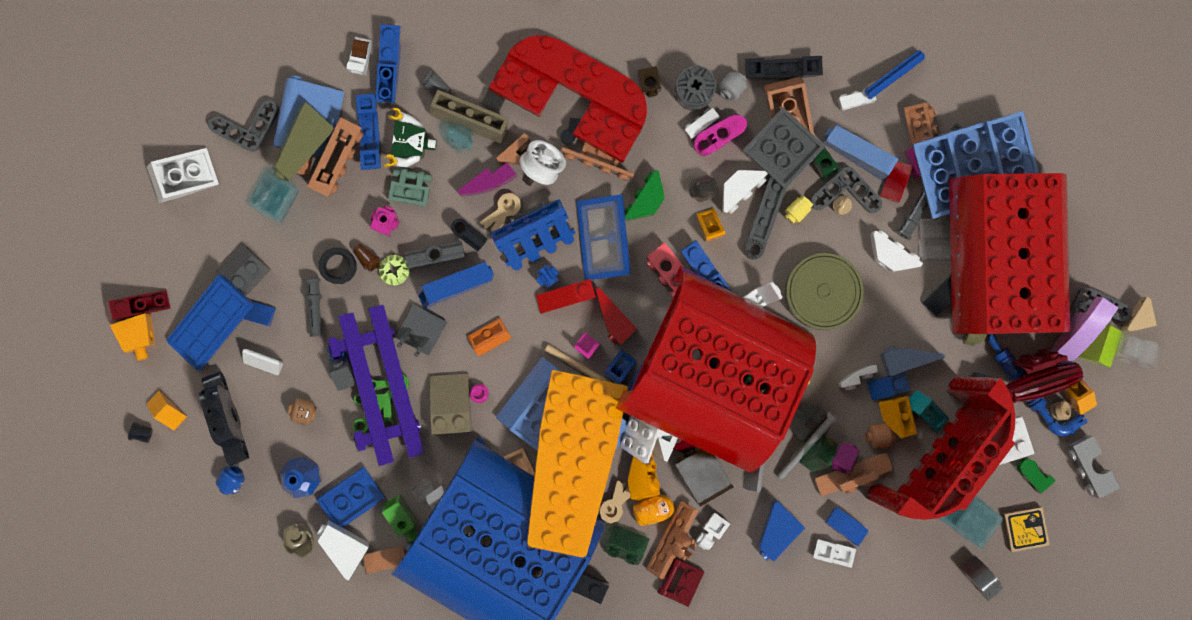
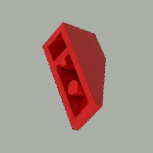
[536,279,596,314]
[596,287,637,345]

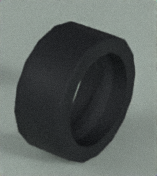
[319,248,357,284]

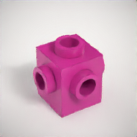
[370,206,400,237]

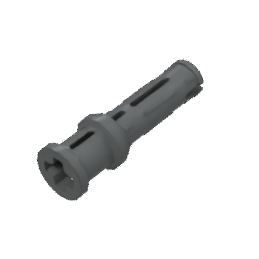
[895,188,928,240]
[303,279,322,337]

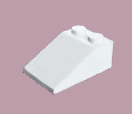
[147,148,219,203]

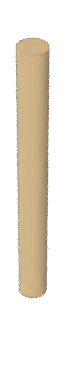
[545,344,613,383]

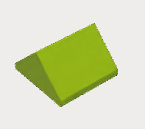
[1078,324,1122,368]

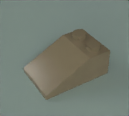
[430,374,472,435]

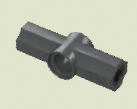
[405,241,465,269]

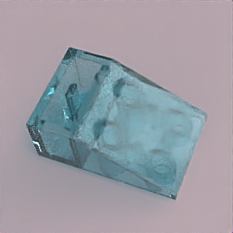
[938,497,1004,550]

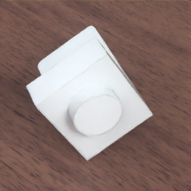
[743,282,783,308]

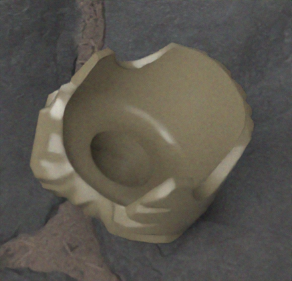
[283,523,314,558]

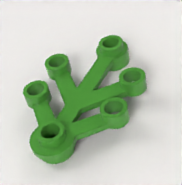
[353,374,409,434]

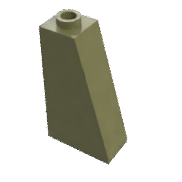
[271,102,335,181]

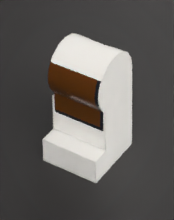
[346,37,372,76]

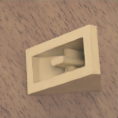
[1120,297,1157,332]

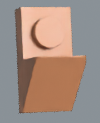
[496,133,530,165]

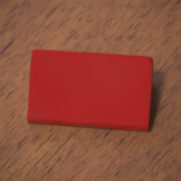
[880,162,913,203]

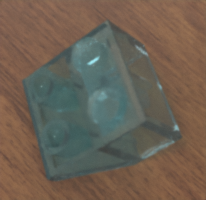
[248,172,300,224]

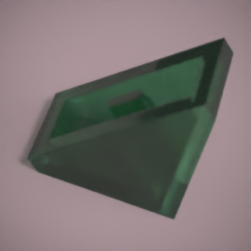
[799,433,838,472]

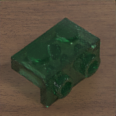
[603,524,650,565]

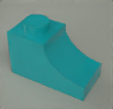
[909,390,949,433]

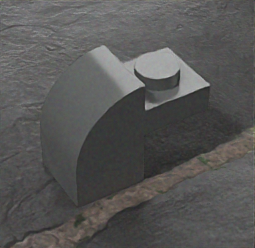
[961,556,1003,601]

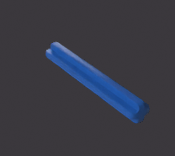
[864,50,925,99]

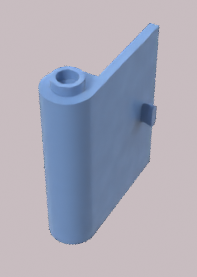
[273,75,344,157]

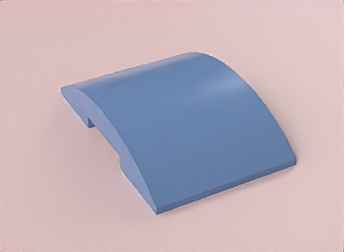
[912,111,1039,219]

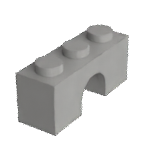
[1067,435,1120,499]

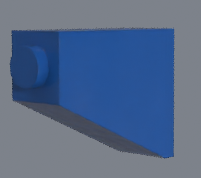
[758,500,805,562]

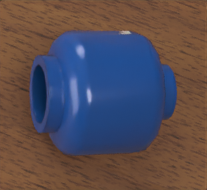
[216,465,245,495]

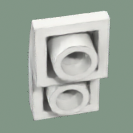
[838,365,878,391]

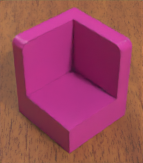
[573,333,600,359]

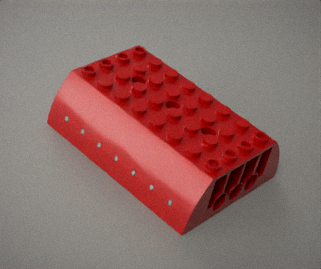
[949,173,1070,334]

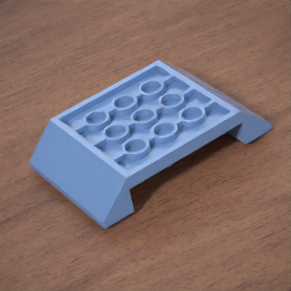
[496,356,628,451]

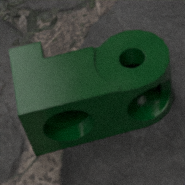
[812,141,839,180]

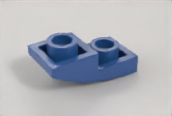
[825,507,869,546]

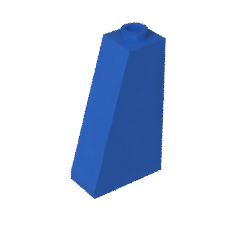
[417,262,494,309]

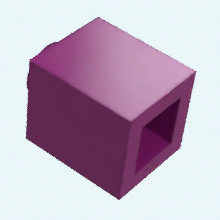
[832,443,860,476]

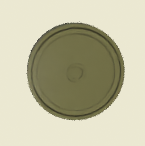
[785,253,864,330]

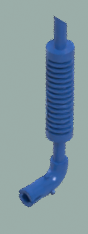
[988,334,1088,436]

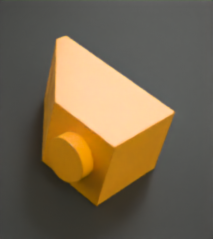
[1062,380,1097,415]
[879,396,917,438]

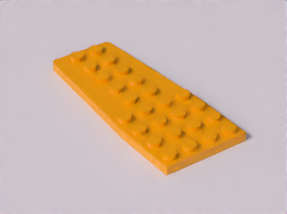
[527,370,628,558]

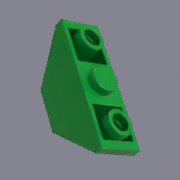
[624,170,665,222]

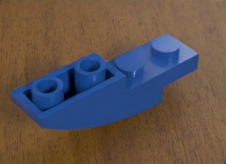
[376,24,401,103]
[680,240,732,292]

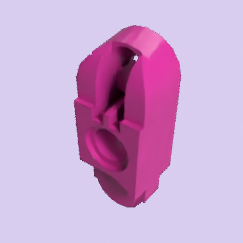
[694,115,747,156]

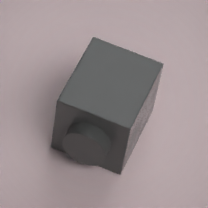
[329,357,356,391]

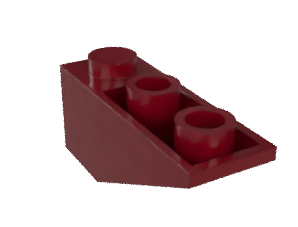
[105,290,171,323]

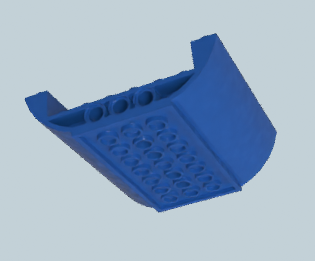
[391,440,605,620]

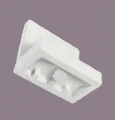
[620,415,671,464]

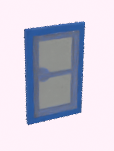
[576,194,631,280]

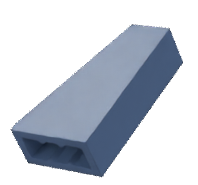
[823,125,899,180]

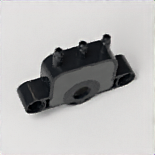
[199,371,249,466]

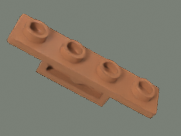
[561,143,634,181]
[815,452,893,496]

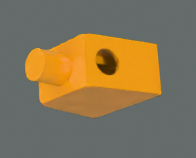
[110,313,155,361]

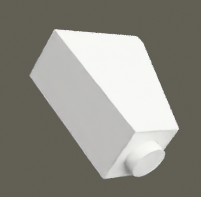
[317,520,369,581]

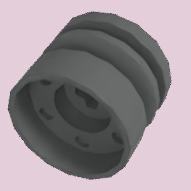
[674,65,716,111]

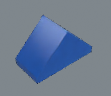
[604,349,636,384]

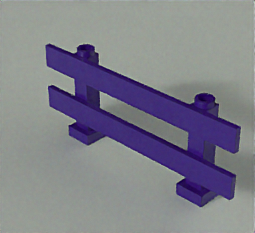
[327,305,424,466]

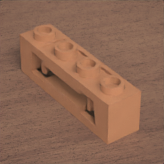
[307,117,364,197]

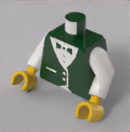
[383,108,437,167]

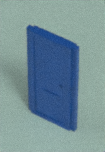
[166,274,254,371]

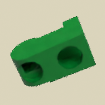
[1017,458,1055,494]

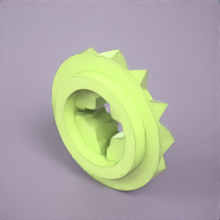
[379,255,410,285]

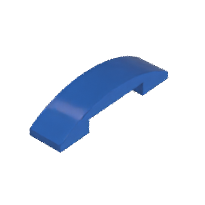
[356,93,381,170]

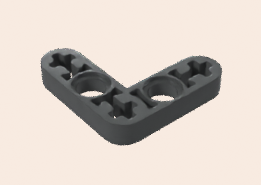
[209,100,279,152]
[810,167,882,213]
[1061,288,1131,333]

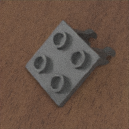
[395,304,447,357]

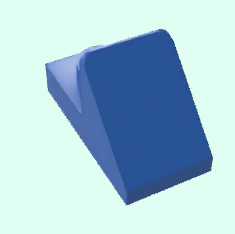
[867,372,910,400]

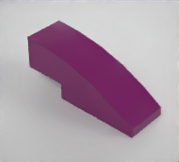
[457,162,517,197]

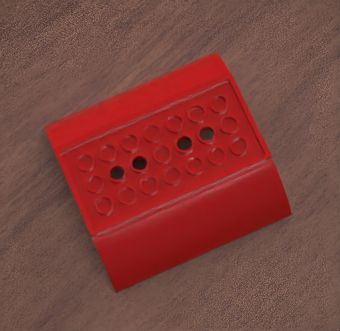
[616,266,816,473]
[866,377,1015,520]

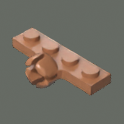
[646,501,699,579]

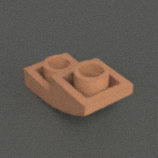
[362,545,405,574]

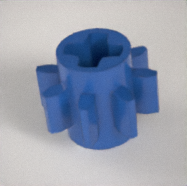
[536,264,559,288]

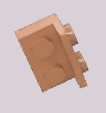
[904,102,940,145]

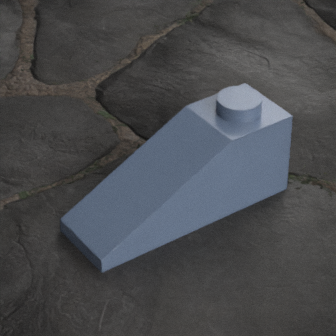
[880,346,946,376]

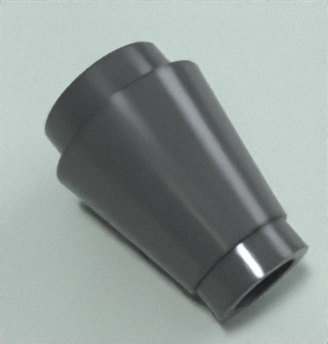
[421,71,451,93]

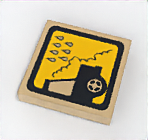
[1003,507,1050,552]

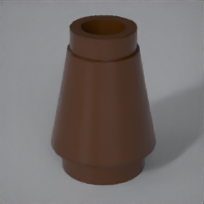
[353,244,381,272]

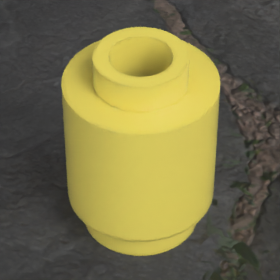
[785,195,813,224]

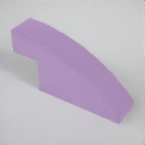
[1050,297,1118,365]

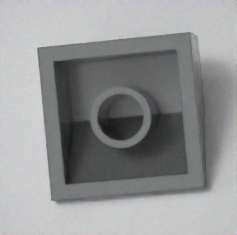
[216,244,271,296]

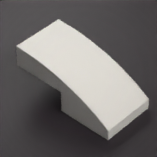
[813,539,856,568]

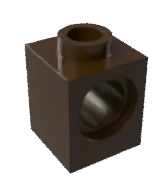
[638,66,662,97]

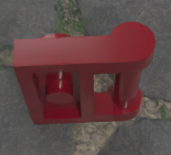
[657,558,704,607]

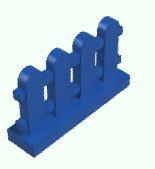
[490,199,576,270]

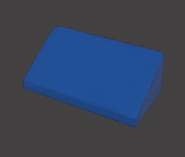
[244,301,276,326]

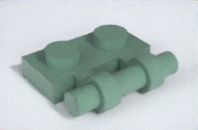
[388,168,432,207]

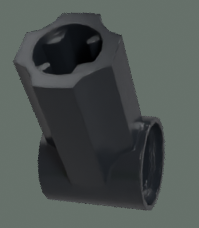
[451,219,488,252]

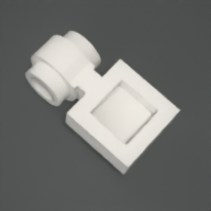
[695,512,730,550]

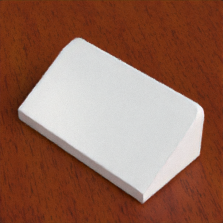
[242,349,283,375]

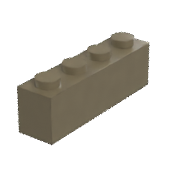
[430,90,509,144]

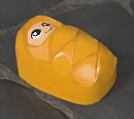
[632,494,674,526]

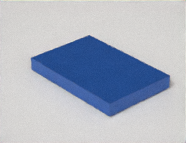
[316,466,386,528]

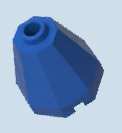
[279,457,321,498]

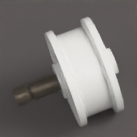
[520,140,566,186]

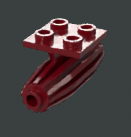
[1006,349,1084,403]

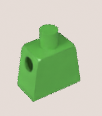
[382,494,418,541]

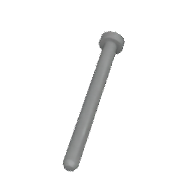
[777,411,840,479]

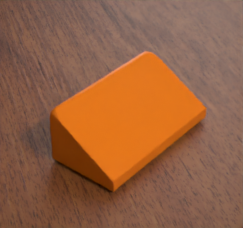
[467,318,511,356]

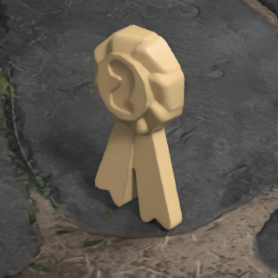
[480,193,521,232]
[599,480,630,523]

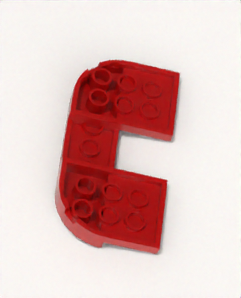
[489,35,647,163]

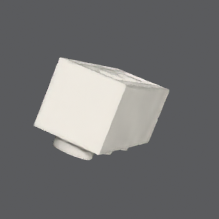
[837,89,877,111]
[684,108,720,140]

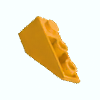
[627,452,660,500]

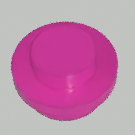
[470,384,489,403]

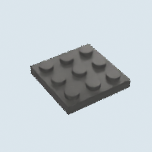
[743,107,826,189]

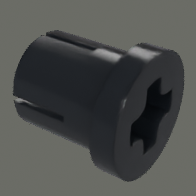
[128,422,153,443]

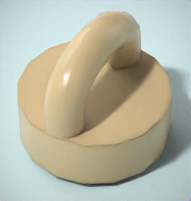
[832,196,852,215]
[1050,400,1071,420]

